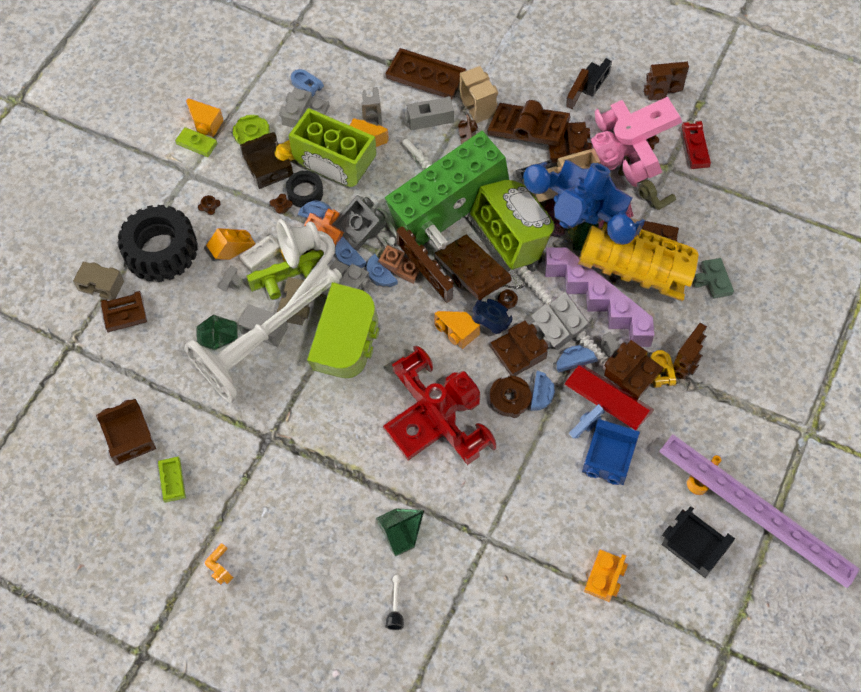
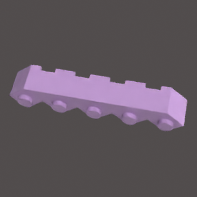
[545,247,654,347]

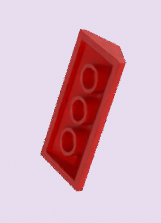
[564,365,654,430]

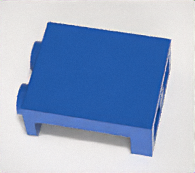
[582,419,640,485]

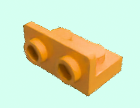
[584,549,628,602]

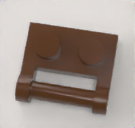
[100,291,148,332]

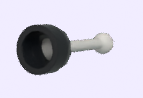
[385,575,404,630]

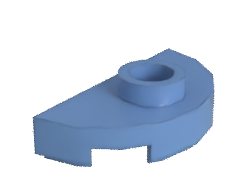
[298,200,334,226]
[335,237,367,268]
[367,254,398,287]
[557,345,598,373]
[531,371,555,411]
[569,404,605,439]

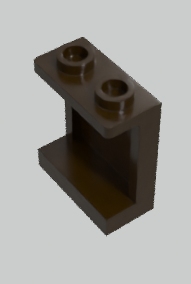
[240,132,294,189]

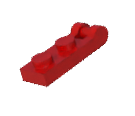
[682,121,711,169]

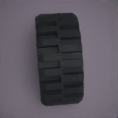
[118,205,198,282]

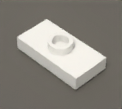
[240,234,281,272]

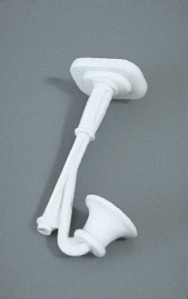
[185,219,342,403]

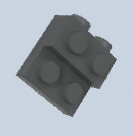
[333,195,387,250]

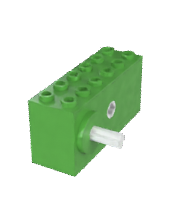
[385,130,510,250]

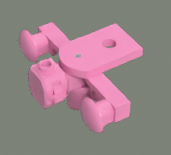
[591,97,682,187]

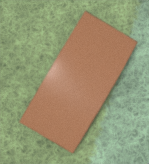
[378,245,420,284]

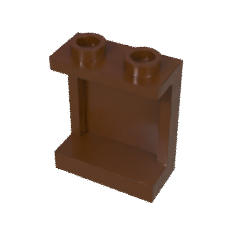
[96,399,156,466]

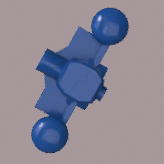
[523,160,645,245]

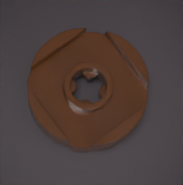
[490,375,532,418]

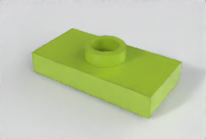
[175,127,218,157]
[158,456,186,503]

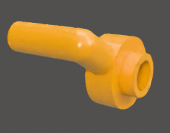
[687,455,722,495]
[205,543,234,585]

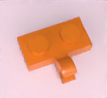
[304,208,344,246]

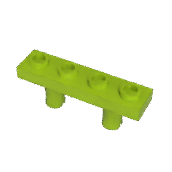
[246,250,324,300]

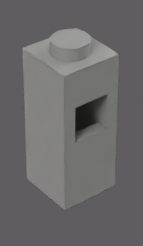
[404,97,454,130]

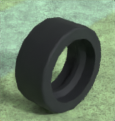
[286,170,323,208]

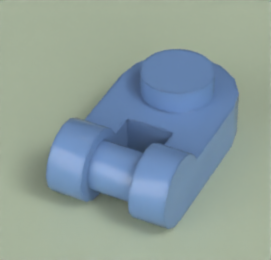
[291,69,324,97]

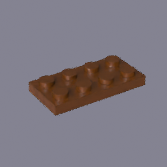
[385,48,466,100]
[396,226,454,303]

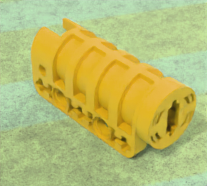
[578,221,699,301]

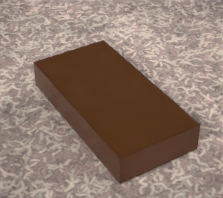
[566,68,589,110]

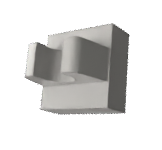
[219,265,243,292]
[600,332,626,358]

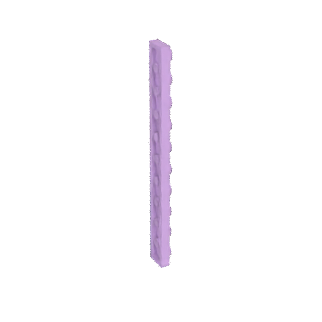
[659,434,860,588]

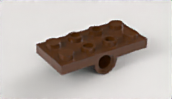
[487,100,571,146]
[434,234,512,300]

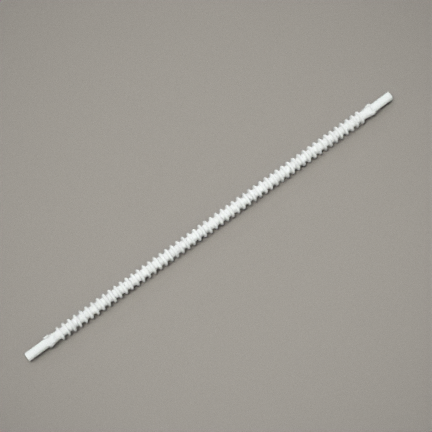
[402,138,641,400]

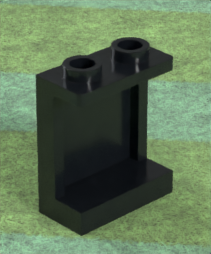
[661,506,735,578]

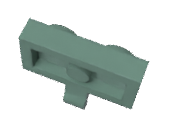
[693,258,734,299]

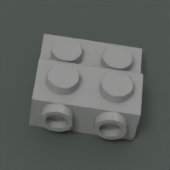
[279,88,330,128]
[320,260,371,299]
[531,292,591,350]

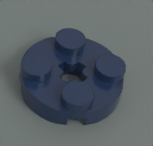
[472,298,513,334]

